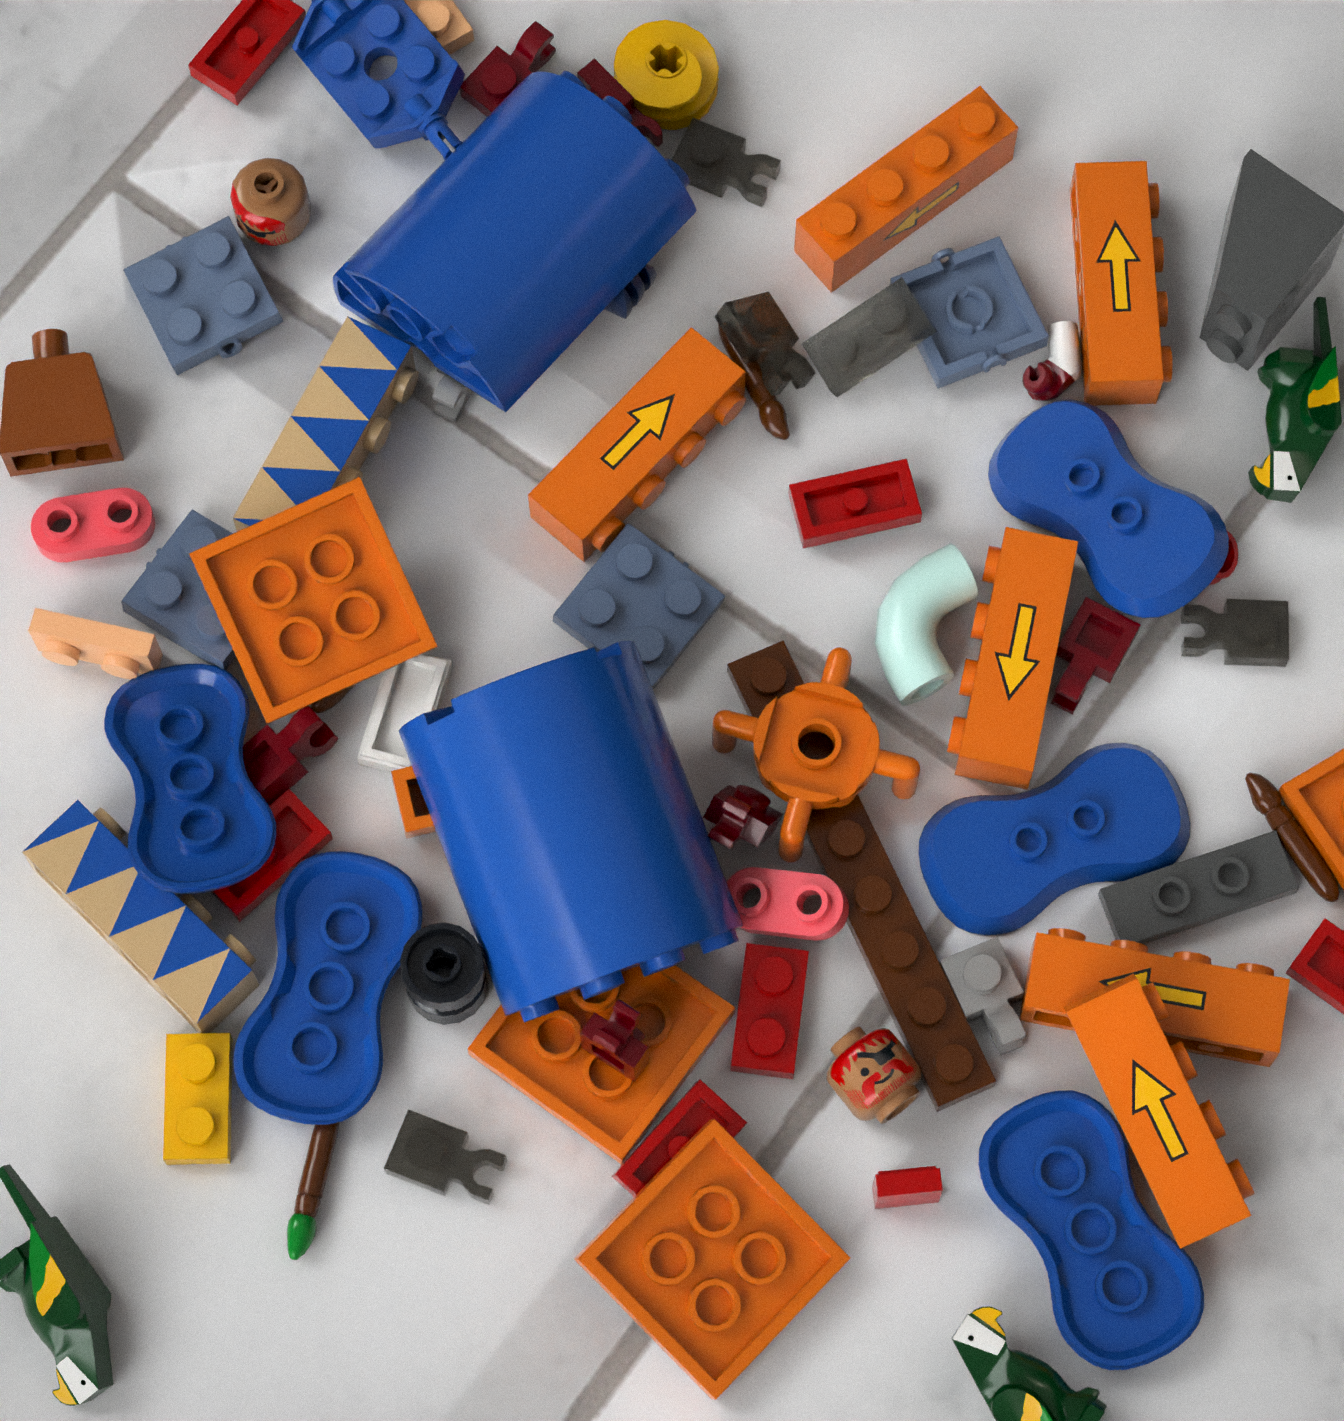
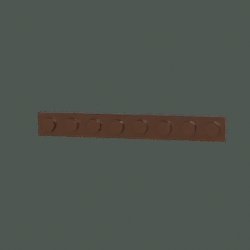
[727,640,996,1112]

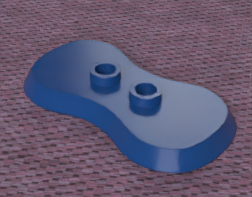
[988,399,1229,618]
[104,664,277,894]
[918,743,1190,935]
[234,851,422,1125]
[978,1090,1204,1370]

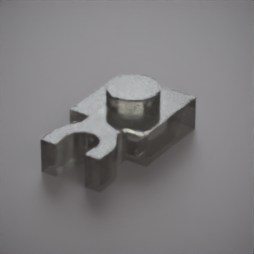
[671,118,781,207]
[714,292,815,396]
[1181,599,1289,667]
[384,1109,508,1205]

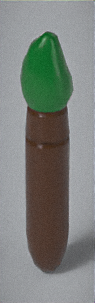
[287,1122,339,1260]

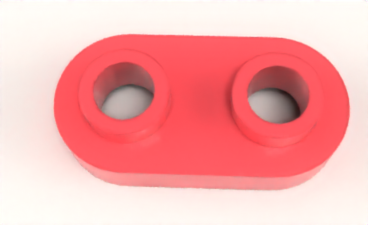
[31,488,155,562]
[727,867,849,941]

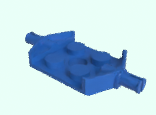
[292,0,465,160]

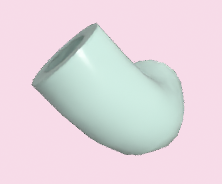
[875,543,978,705]

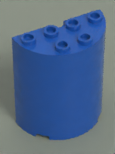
[333,71,697,412]
[399,641,743,1023]

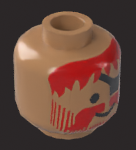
[230,158,311,246]
[826,1026,922,1124]

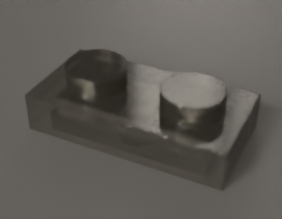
[802,277,937,397]

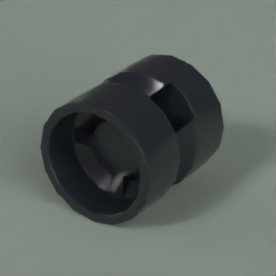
[400,922,488,1025]

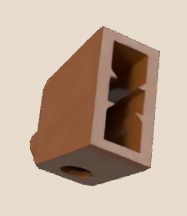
[0,329,124,477]

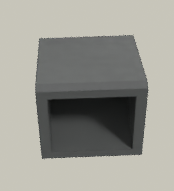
[1199,149,1344,371]

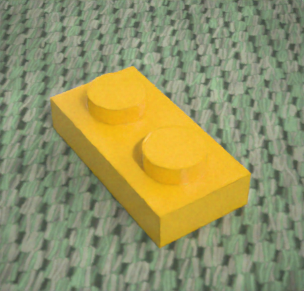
[163,1033,233,1165]

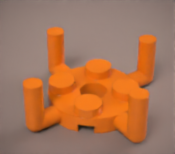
[712,647,920,863]

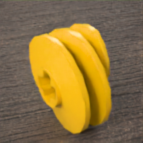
[614,20,719,130]

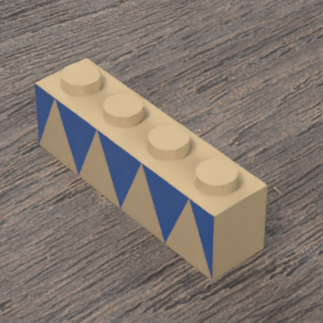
[233,316,419,532]
[22,800,259,1033]

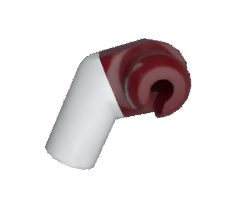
[1022,321,1082,401]

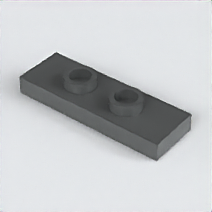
[1098,830,1299,944]

